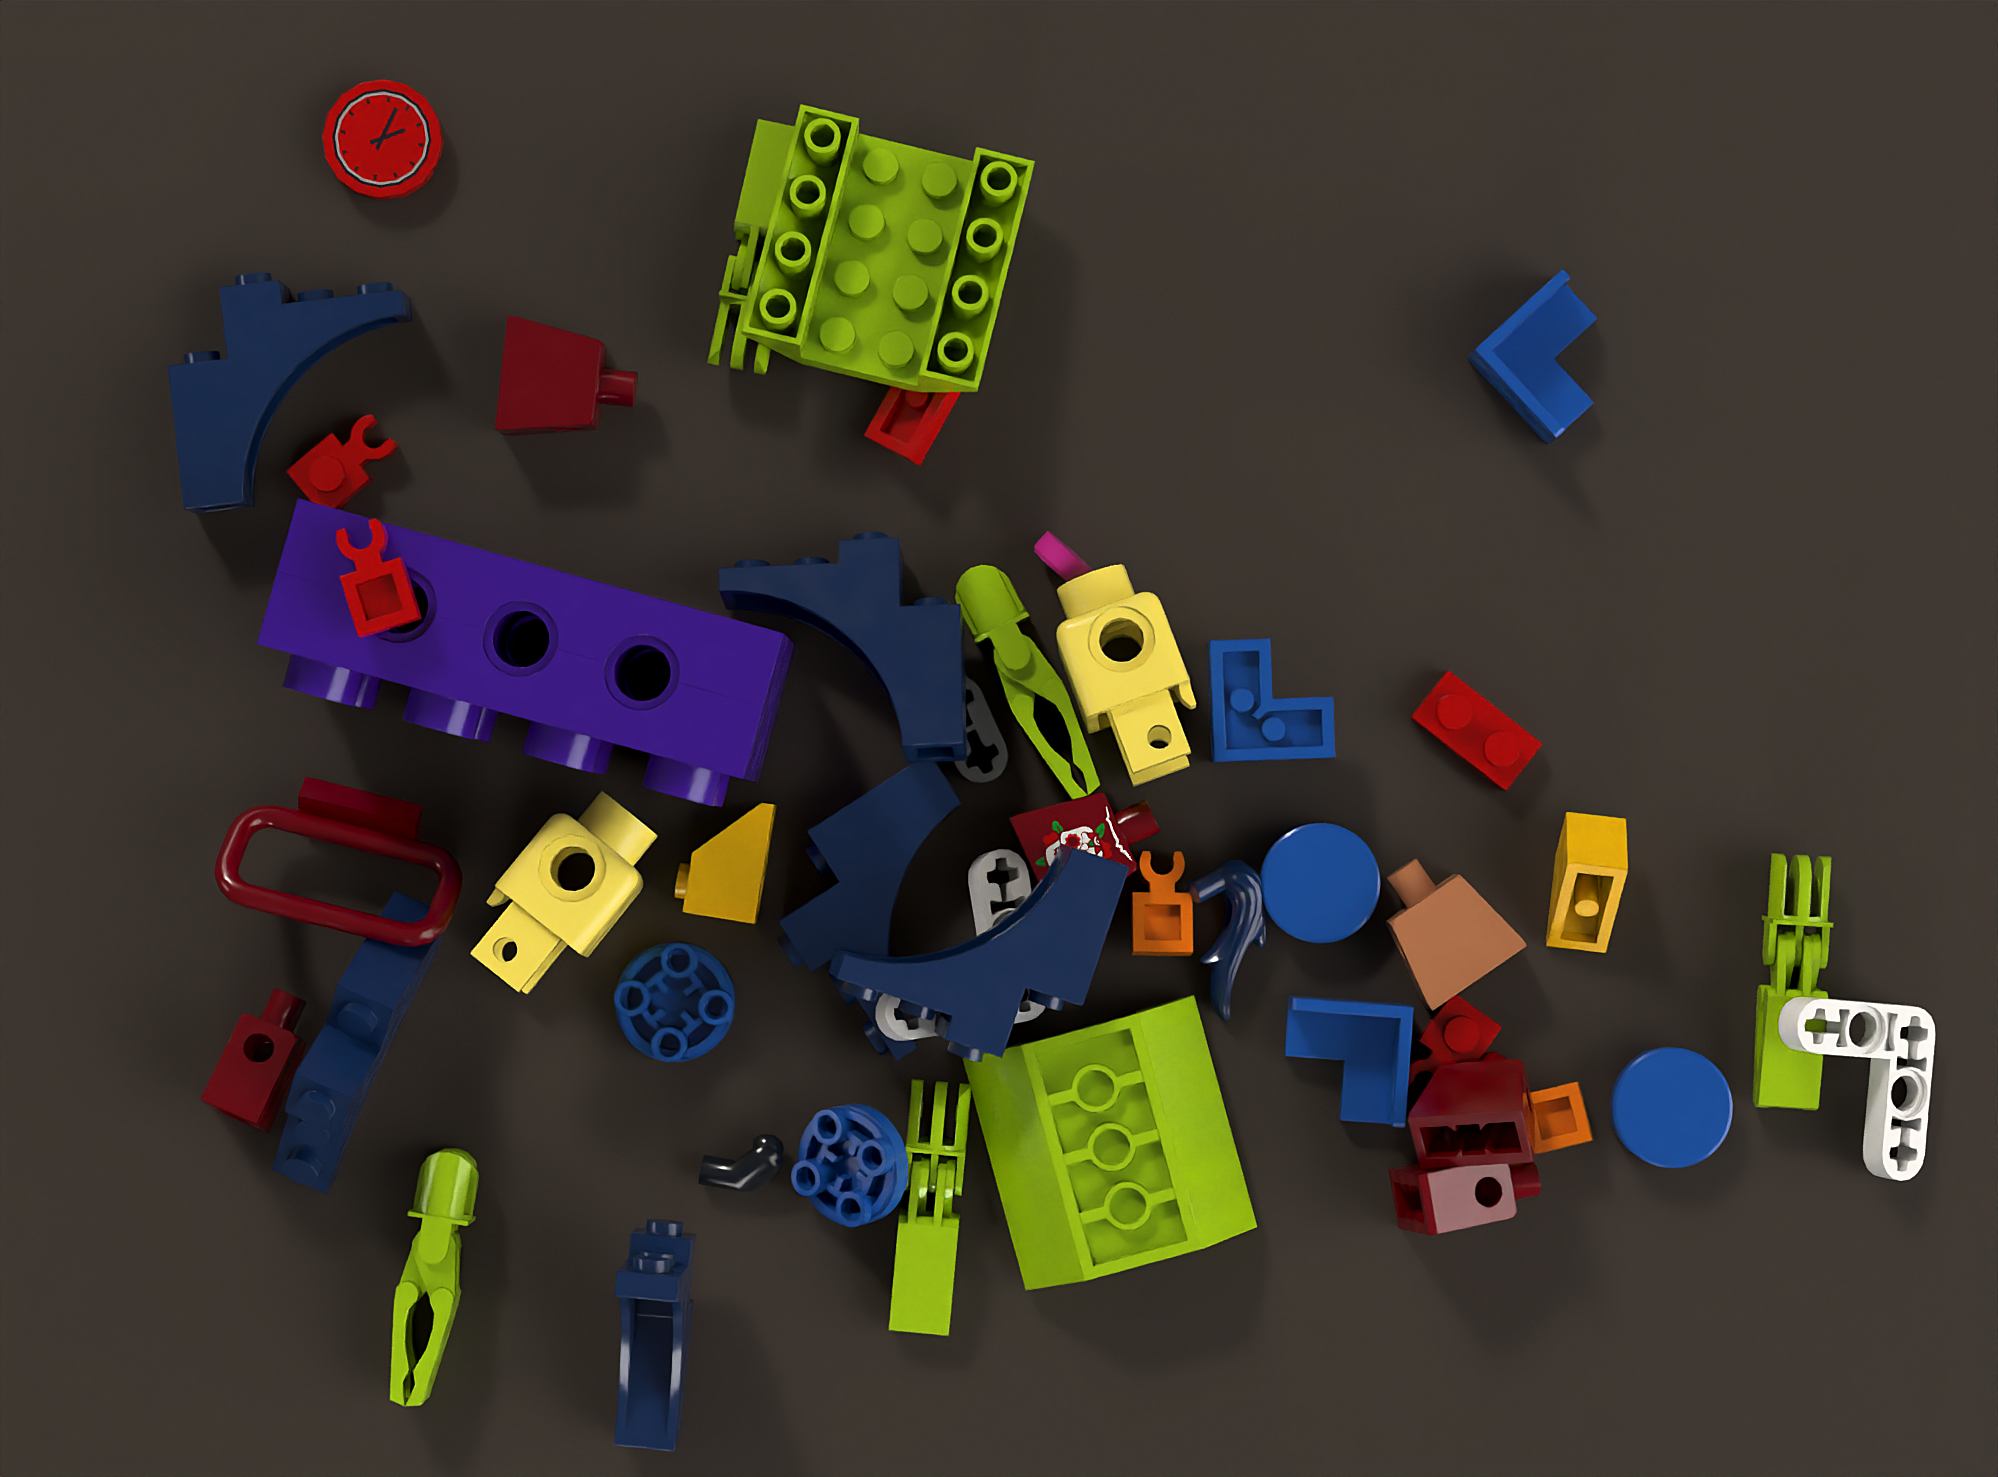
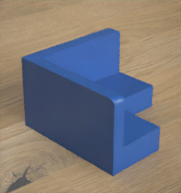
[1467,269,1597,445]
[1206,638,1335,763]
[1283,995,1414,1128]

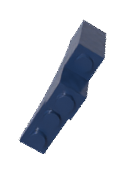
[168,273,413,514]
[719,532,967,763]
[776,762,962,1061]
[828,843,1129,1062]
[272,891,445,1194]
[614,1219,696,1451]

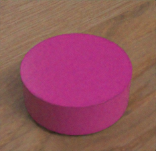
[1034,530,1092,582]

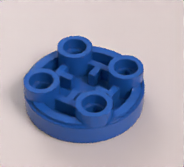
[1260,823,1380,943]
[614,942,736,1062]
[1610,1047,1733,1168]
[791,1103,908,1227]

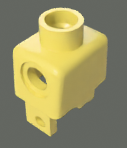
[1056,564,1196,787]
[470,791,658,994]

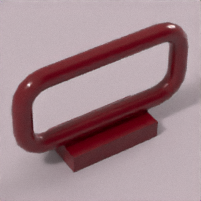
[214,776,463,947]

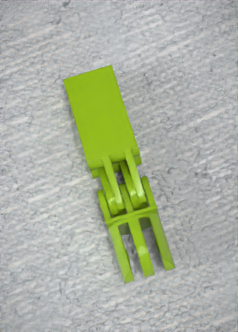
[707,119,795,375]
[955,565,1100,799]
[1753,853,1833,1111]
[889,1079,972,1336]
[390,1148,479,1406]

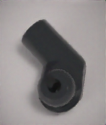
[698,1134,784,1192]

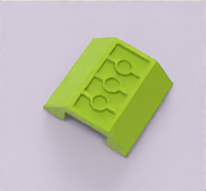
[741,104,1035,392]
[963,995,1257,1290]

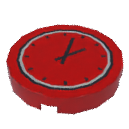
[322,79,444,201]

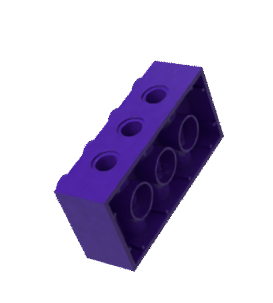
[257,498,796,807]

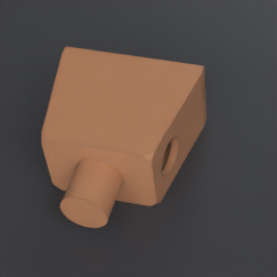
[1385,858,1527,1011]

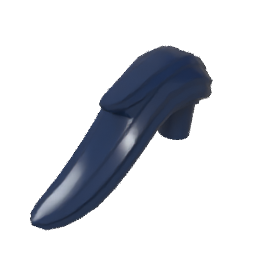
[1187,860,1266,1022]

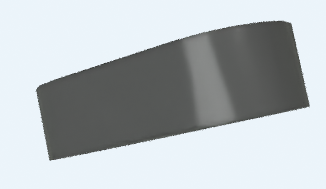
[954,676,1008,783]

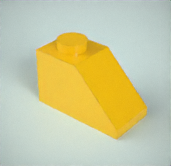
[674,803,777,924]
[1546,812,1628,953]

